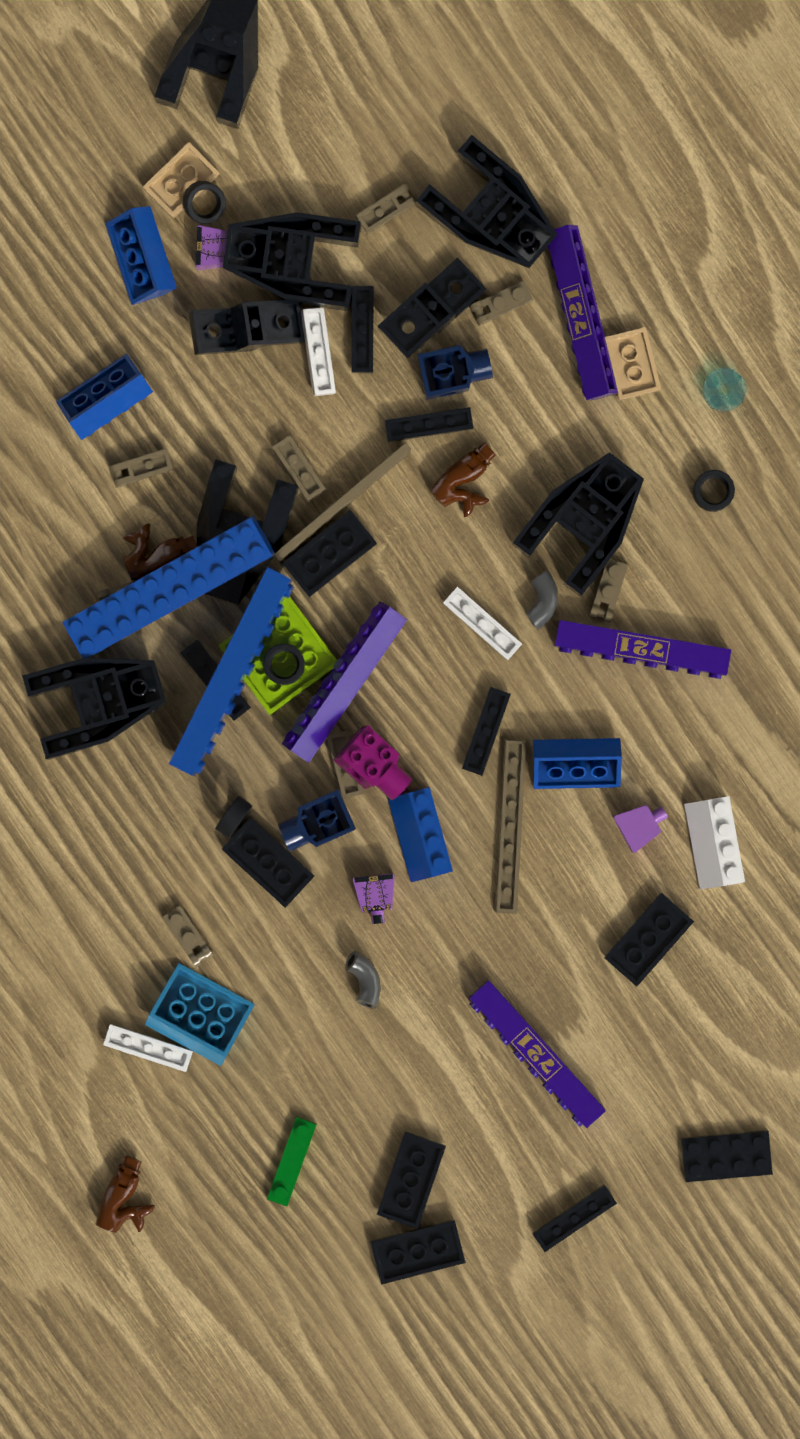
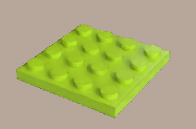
[218,597,337,715]

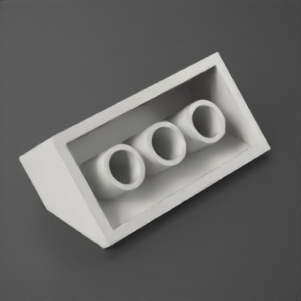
[684,796,745,889]

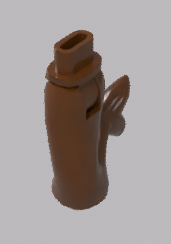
[429,443,496,518]
[123,523,197,581]
[96,1155,155,1233]

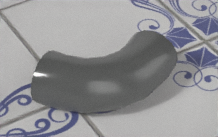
[525,570,558,630]
[345,951,381,1009]

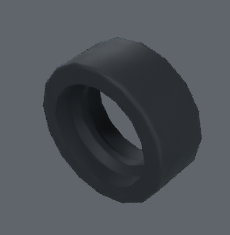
[183,181,226,224]
[693,470,735,512]
[263,643,305,685]
[215,796,253,838]

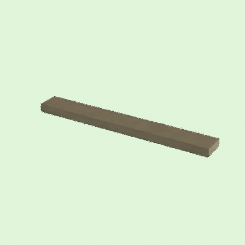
[274,443,411,562]
[495,739,527,914]

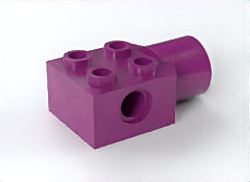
[333,725,412,800]

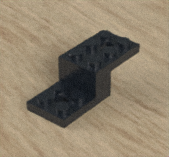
[378,257,487,359]
[188,300,305,355]

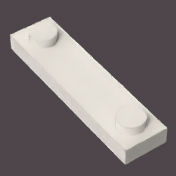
[301,308,336,396]
[443,587,522,661]
[103,1024,193,1072]

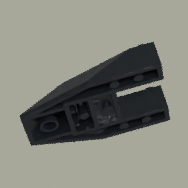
[154,0,258,129]
[416,135,557,268]
[223,212,361,311]
[512,452,644,597]
[197,459,299,605]
[22,658,166,760]

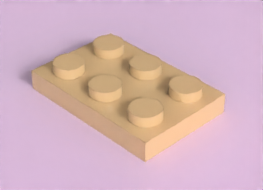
[143,142,220,219]
[605,327,662,401]

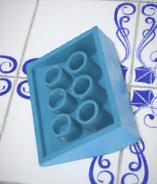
[145,963,255,1066]

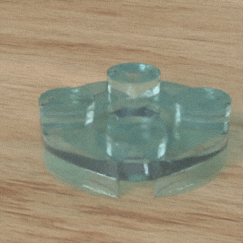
[703,368,747,412]

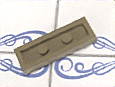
[272,435,326,502]
[327,731,364,799]

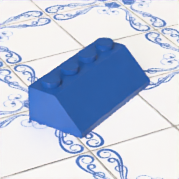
[105,206,177,305]
[56,354,153,440]
[533,738,622,789]
[388,787,453,882]

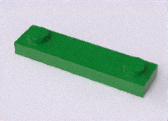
[267,1116,317,1207]

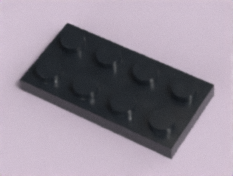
[283,510,377,598]
[221,817,315,908]
[604,893,694,987]
[681,1130,773,1182]
[377,1131,446,1229]
[370,1219,466,1285]

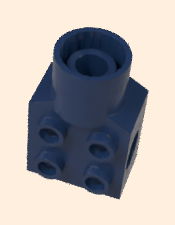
[417,345,493,400]
[278,790,356,852]

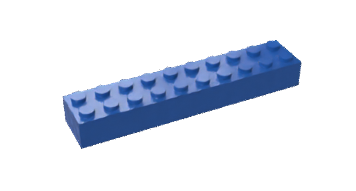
[62,515,275,658]
[169,567,294,776]

